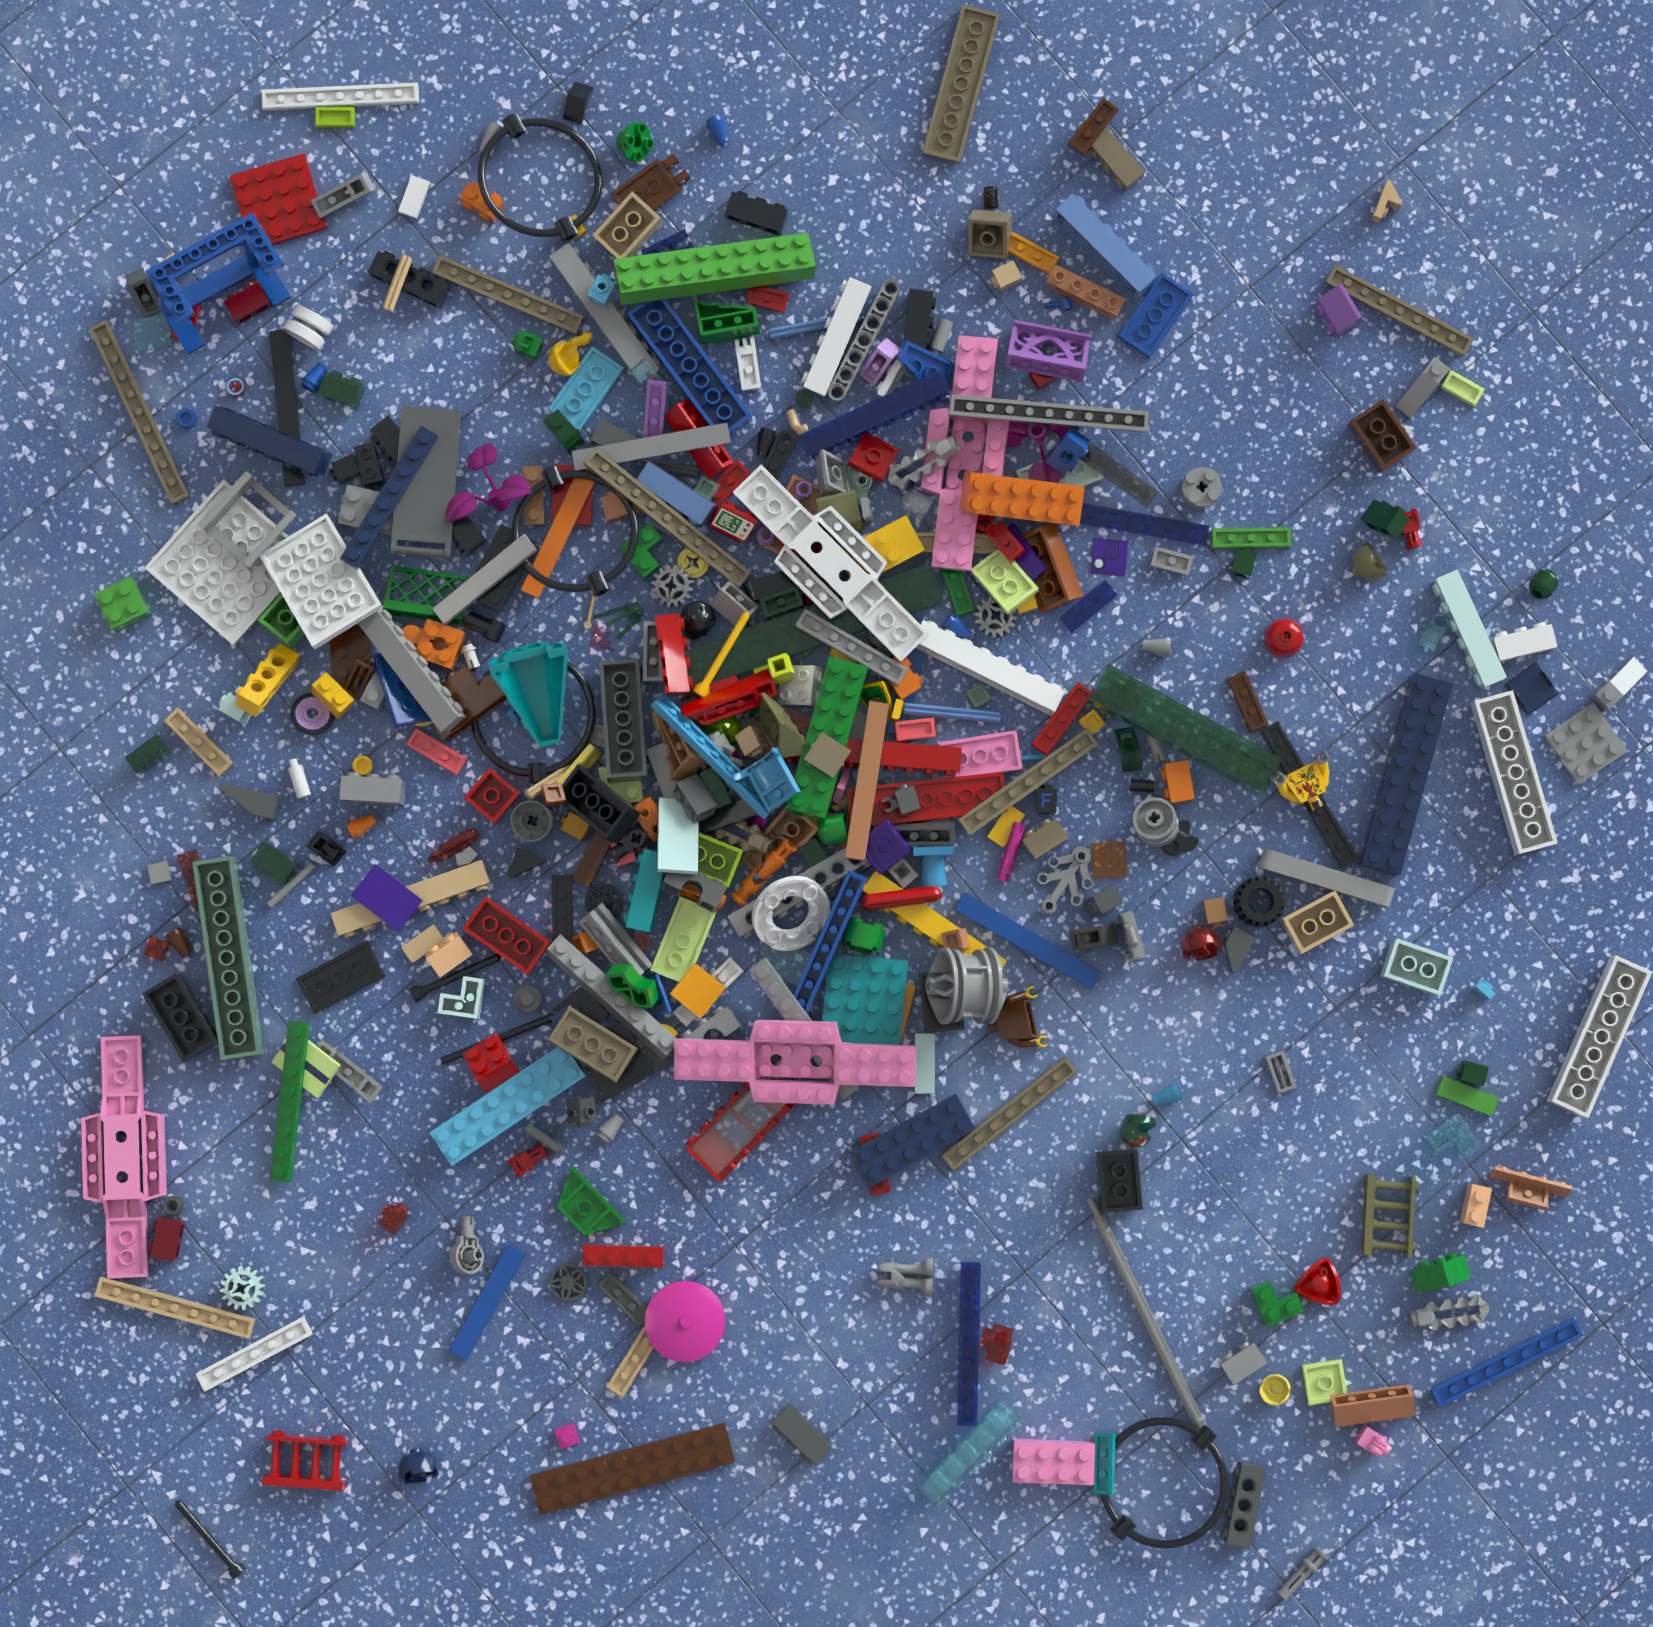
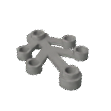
[1037,846,1093,914]

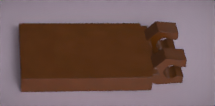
[610,153,691,211]

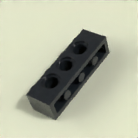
[368,251,451,309]

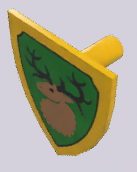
[860,681,892,724]

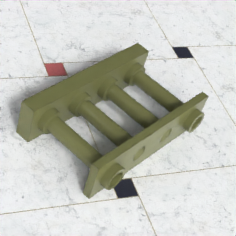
[1360,1174,1419,1258]

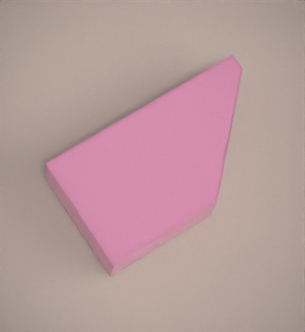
[833,767,853,804]

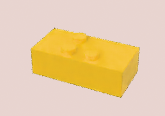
[843,515,925,578]

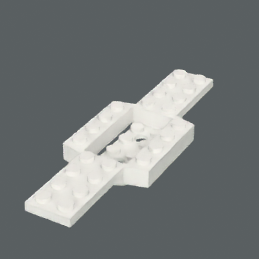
[733,465,929,662]

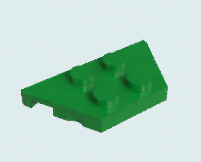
[557,1166,626,1236]

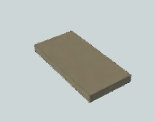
[548,1006,638,1083]

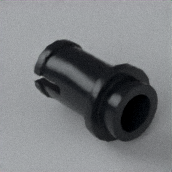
[1130,779,1155,794]

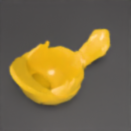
[548,331,592,376]

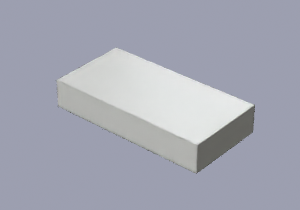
[398,175,431,219]

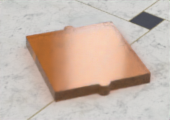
[1092,840,1127,879]

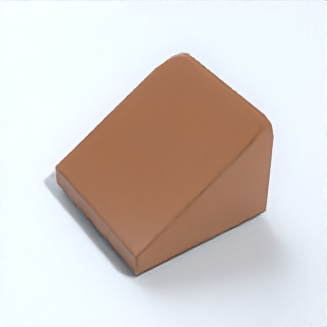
[942,928,970,950]

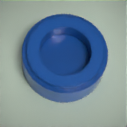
[176,408,197,429]

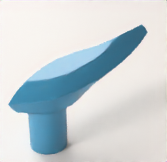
[503,705,520,724]

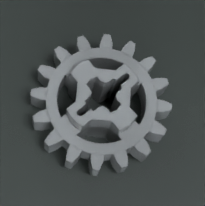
[651,565,694,607]
[974,596,1017,638]

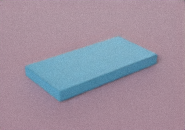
[547,346,625,433]

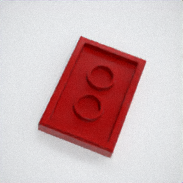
[551,464,594,526]

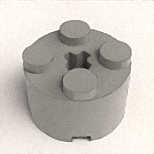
[1180,467,1222,510]

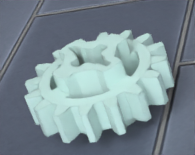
[220,1266,265,1310]

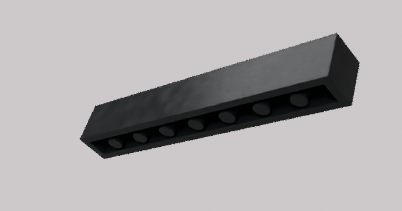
[370,415,487,556]

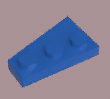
[896,340,955,400]

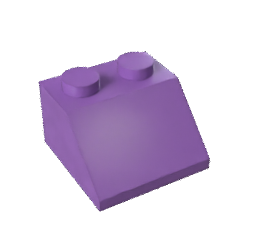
[1315,283,1362,337]

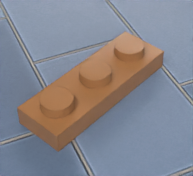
[523,466,545,526]

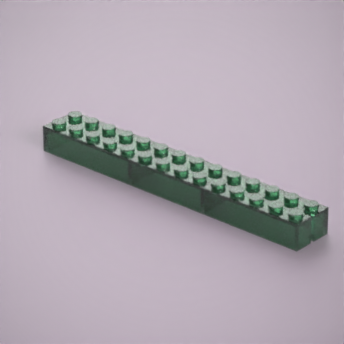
[683,563,944,697]

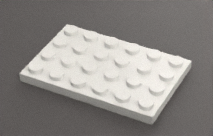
[260,513,383,649]

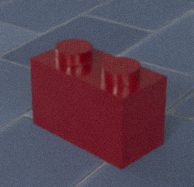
[223,282,272,326]
[148,1216,185,1261]

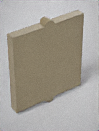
[804,732,851,778]

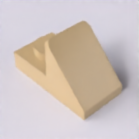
[1371,179,1403,223]

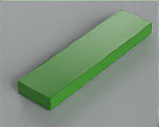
[1211,527,1291,549]

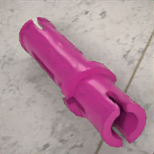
[996,821,1025,882]

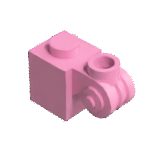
[1354,1425,1391,1457]

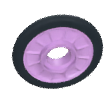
[290,693,334,735]

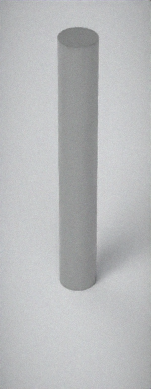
[267,862,315,908]

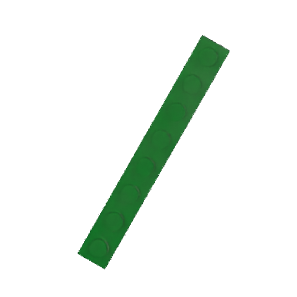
[270,1020,310,1182]

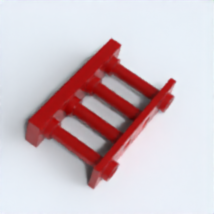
[262,1431,349,1491]

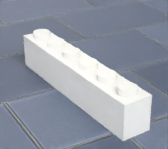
[801,277,872,397]

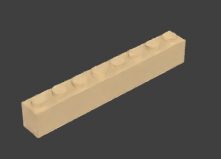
[331,860,491,938]

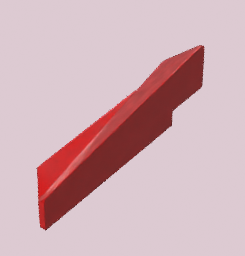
[681,669,778,725]

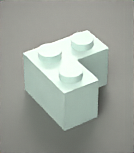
[437,976,485,1019]

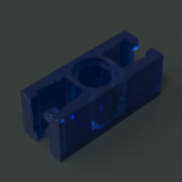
[641,229,694,255]

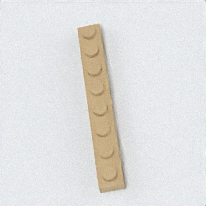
[95,1276,256,1339]

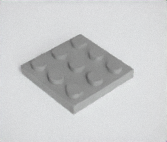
[1544,702,1628,785]

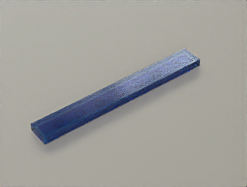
[1080,503,1209,546]

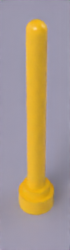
[692,612,750,697]

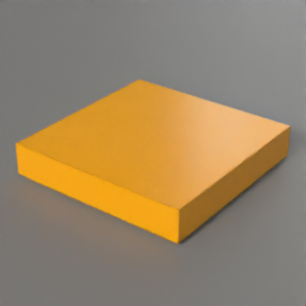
[670,963,726,1019]

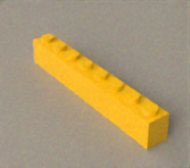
[863,870,1007,966]

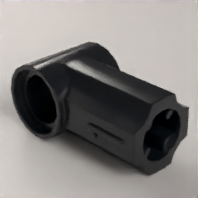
[464,611,507,643]

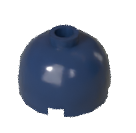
[398,1448,439,1484]

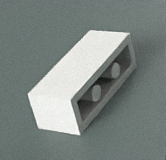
[1490,622,1558,662]

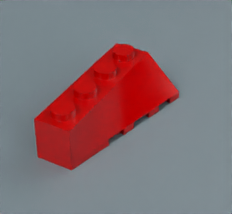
[655,613,694,697]

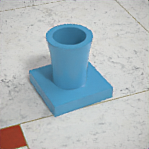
[912,846,954,886]

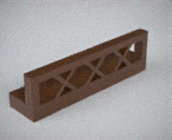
[572,830,612,888]

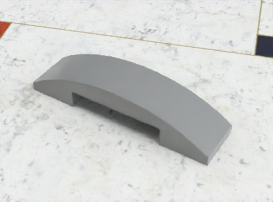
[317,1040,383,1103]

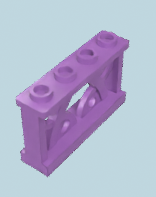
[1005,320,1091,382]

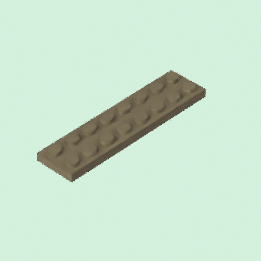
[922,4,1000,164]

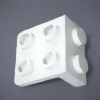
[778,665,826,707]

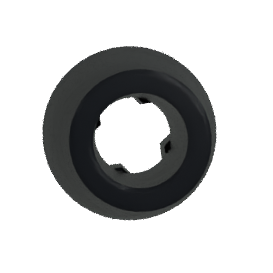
[756,427,777,457]

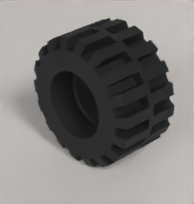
[1233,876,1286,927]

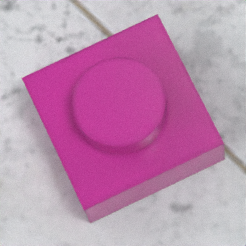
[554,1423,580,1449]

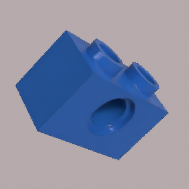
[1045,426,1090,476]

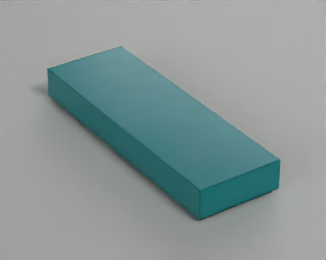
[1093,1432,1115,1495]

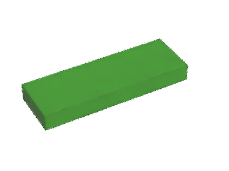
[1435,1076,1499,1117]

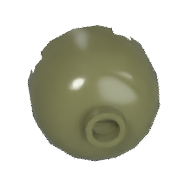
[1351,541,1388,582]

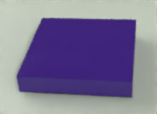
[866,818,912,874]

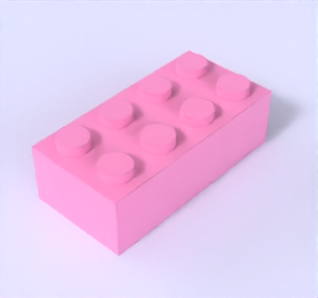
[1011,1439,1095,1485]

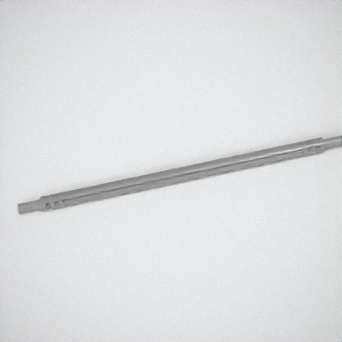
[1086,1196,1212,1455]

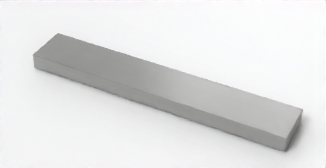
[433,534,537,625]
[795,609,908,686]

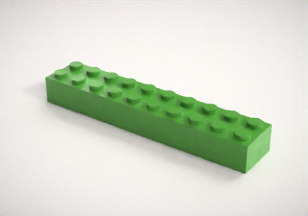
[613,233,816,305]

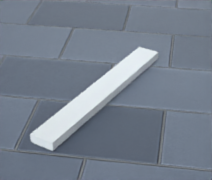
[261,83,419,111]

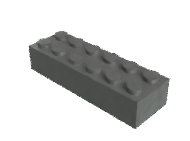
[599,659,648,783]

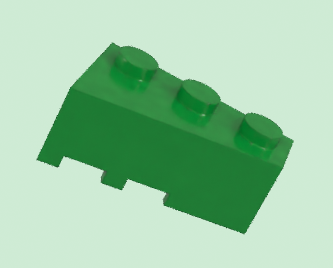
[694,300,760,345]

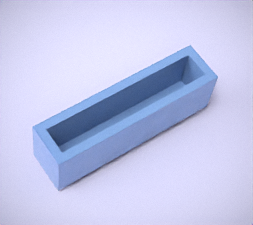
[636,461,717,526]

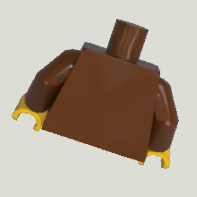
[988,986,1048,1048]

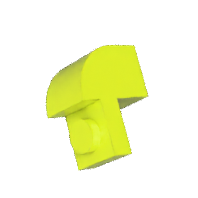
[753,653,795,685]

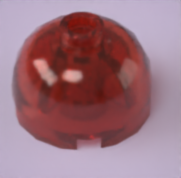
[1181,925,1222,961]

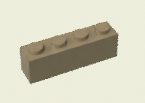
[1075,120,1145,192]

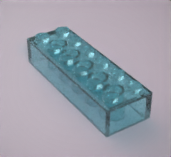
[918,1397,1022,1506]

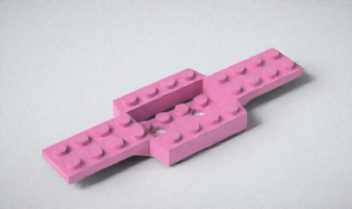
[921,335,1009,572]
[674,1020,916,1104]
[81,1035,167,1279]

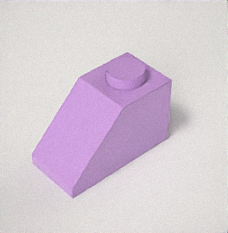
[859,338,900,386]

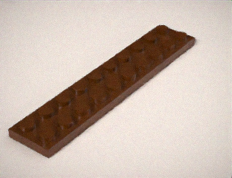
[530,1422,735,1515]

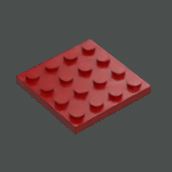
[229,153,328,245]

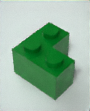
[619,522,663,581]
[1410,1252,1471,1293]
[1249,1280,1304,1327]

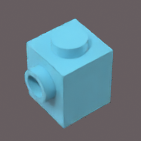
[587,274,617,308]

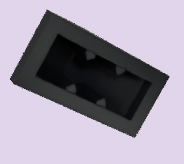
[563,81,594,125]
[306,831,347,867]
[508,848,547,878]

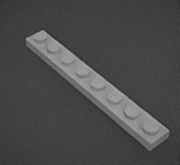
[749,957,860,1100]

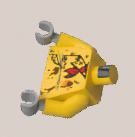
[1271,750,1329,811]

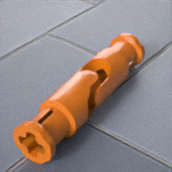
[731,838,797,906]

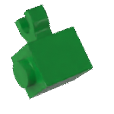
[512,330,544,361]

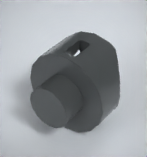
[514,985,542,1012]

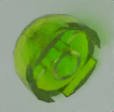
[701,715,742,747]

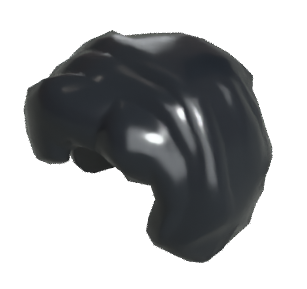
[680,601,716,640]

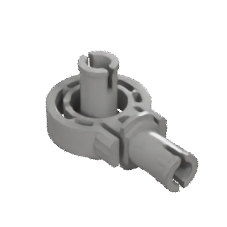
[450,1216,484,1275]

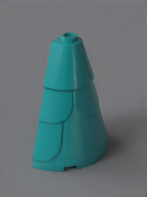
[488,642,569,748]

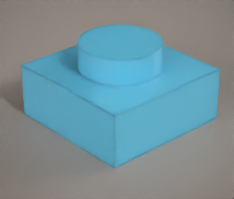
[1472,980,1496,1000]

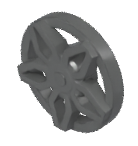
[550,1263,587,1301]

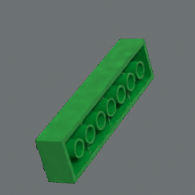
[786,656,868,822]

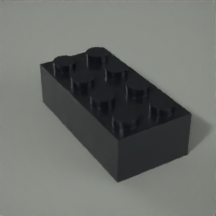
[475,524,538,615]
[562,764,641,845]
[142,973,218,1062]

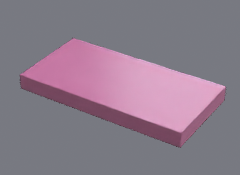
[938,730,1023,778]

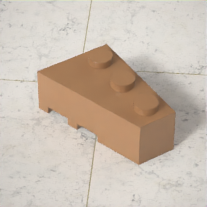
[658,709,705,780]

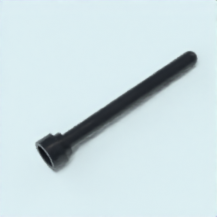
[409,954,501,1002]
[175,1500,246,1580]

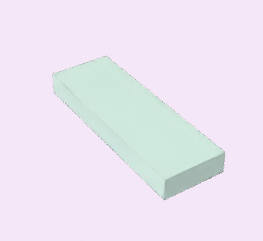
[915,1033,935,1094]

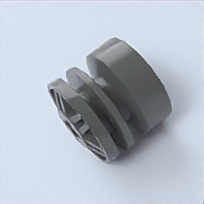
[510,800,555,842]

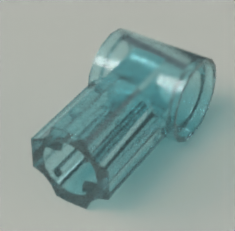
[1418,613,1449,653]

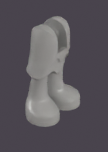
[877,1258,933,1296]

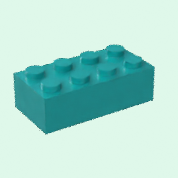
[623,849,665,934]

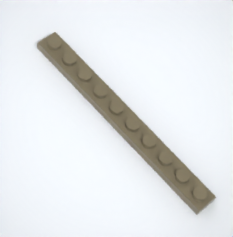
[89,320,190,505]
[583,448,751,588]

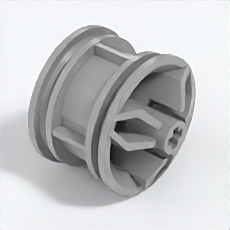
[925,947,1008,1024]

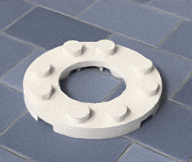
[752,876,830,951]

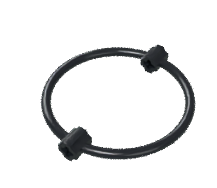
[477,113,602,242]
[511,466,639,596]
[471,644,596,784]
[1100,1417,1228,1549]

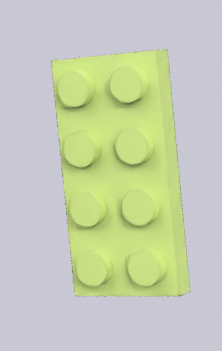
[650,897,717,982]

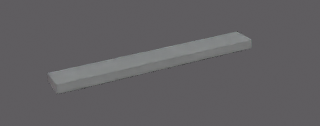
[572,423,731,471]

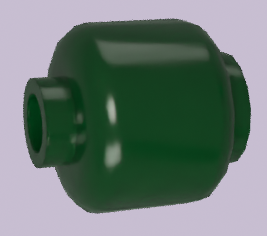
[1529,570,1559,599]

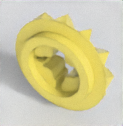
[677,548,709,578]

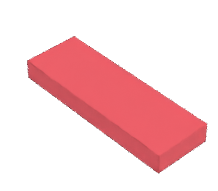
[406,728,467,776]

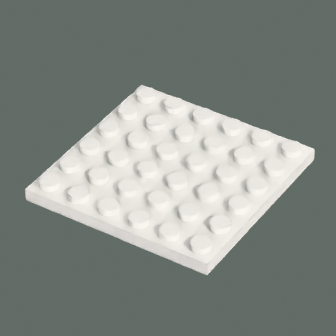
[145,479,289,646]

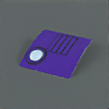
[1091,538,1128,576]

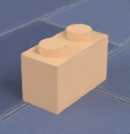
[425,931,473,977]
[1460,1183,1492,1228]

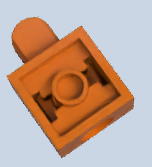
[403,619,467,671]

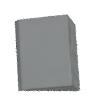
[816,449,850,498]

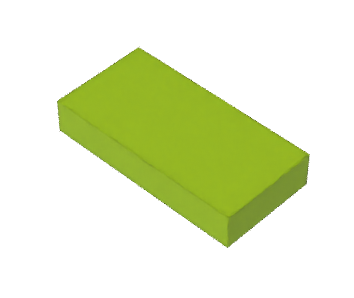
[315,107,355,128]

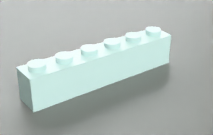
[1432,569,1507,689]

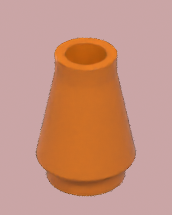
[345,813,377,839]

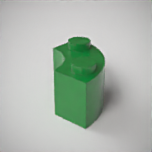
[605,963,659,1008]

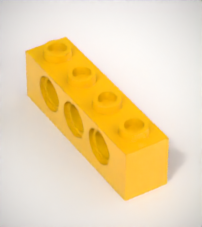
[235,643,300,717]

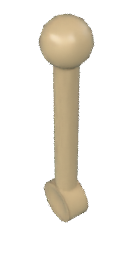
[584,591,596,629]

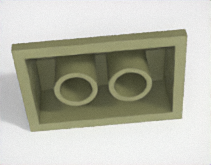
[759,693,805,758]

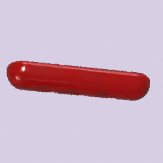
[861,886,942,910]

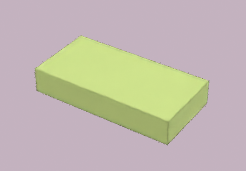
[1440,370,1485,407]

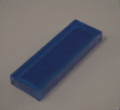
[1060,580,1118,633]

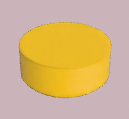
[352,755,373,776]

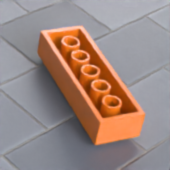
[959,471,1085,526]

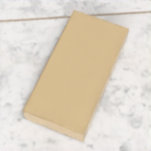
[401,924,443,964]

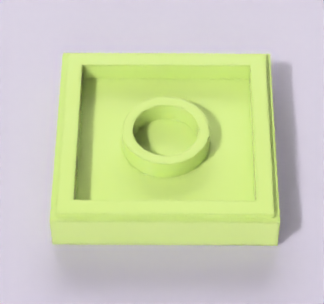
[1301,1359,1347,1406]

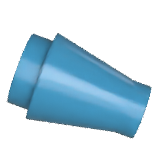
[1152,1084,1183,1107]

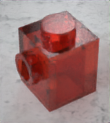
[378,1202,411,1235]

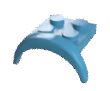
[731,748,801,812]

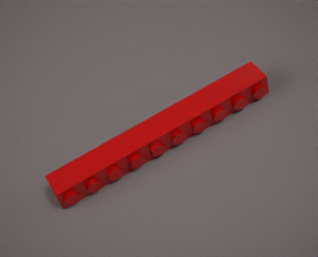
[762,734,962,776]

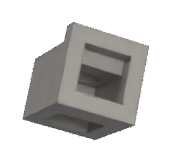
[888,858,919,889]

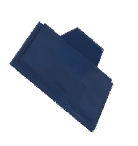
[1504,662,1559,716]

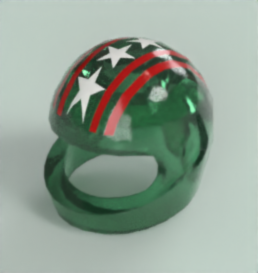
[1119,1114,1156,1148]

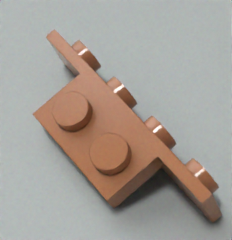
[1489,1166,1573,1210]

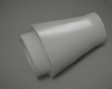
[1142,638,1172,658]
[596,1114,624,1144]

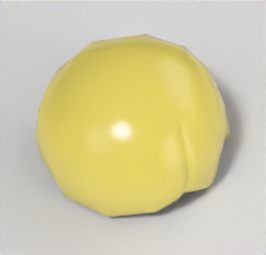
[1259,1374,1291,1405]

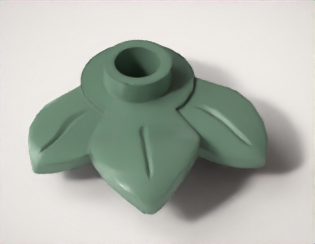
[847,468,874,506]

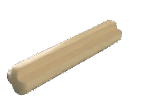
[383,255,412,312]
[524,764,572,800]

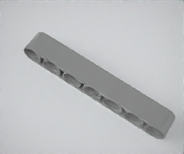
[828,279,900,404]
[1258,849,1395,908]

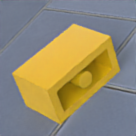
[311,672,354,720]

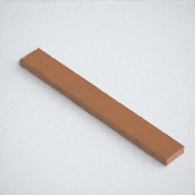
[845,701,889,861]

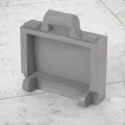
[1113,911,1146,961]

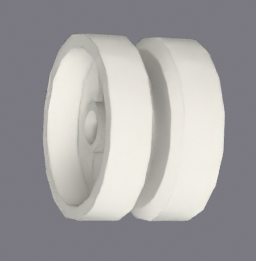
[282,304,334,351]

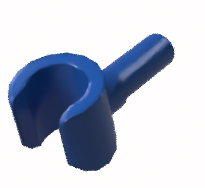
[1044,298,1073,312]

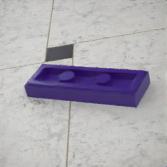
[1007,524,1047,582]

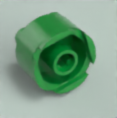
[841,917,885,955]

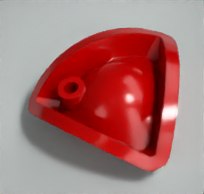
[1293,1257,1341,1305]

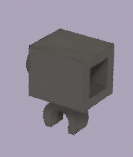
[881,784,921,816]

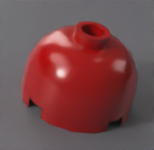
[1264,618,1304,658]

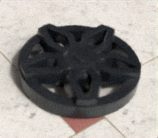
[585,884,622,917]

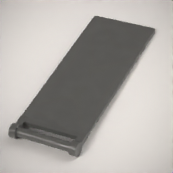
[390,406,461,560]

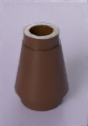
[166,927,192,958]

